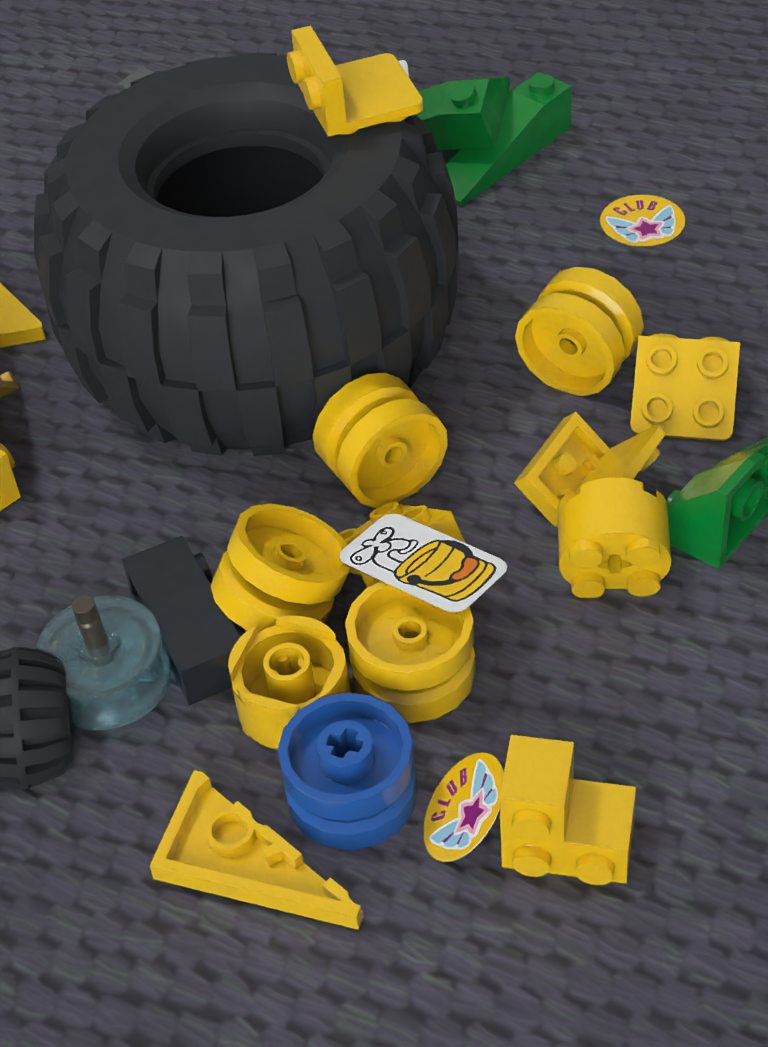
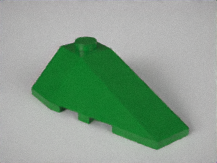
[445,72,572,208]
[413,76,511,150]
[666,436,768,569]

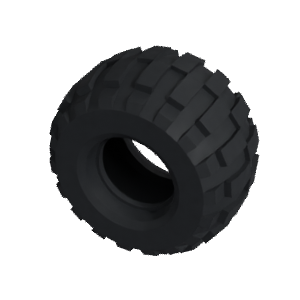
[34,53,460,456]

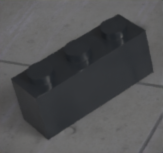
[122,536,246,706]

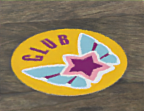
[600,195,685,246]
[424,752,504,862]

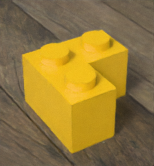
[499,735,636,885]

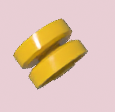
[515,267,644,396]
[313,373,448,508]
[211,503,351,632]
[345,581,476,723]

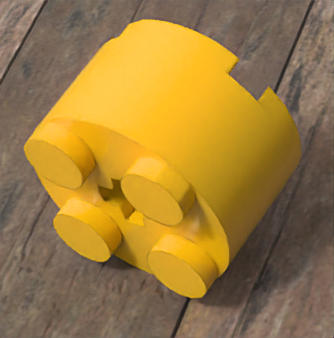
[557,477,671,598]
[228,615,351,750]

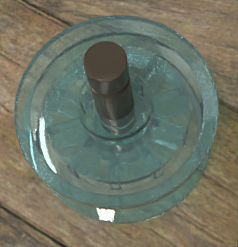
[36,595,171,730]

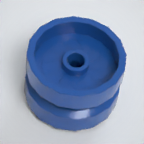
[278,693,417,850]

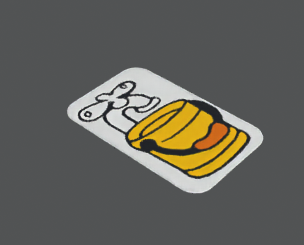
[340,514,507,612]

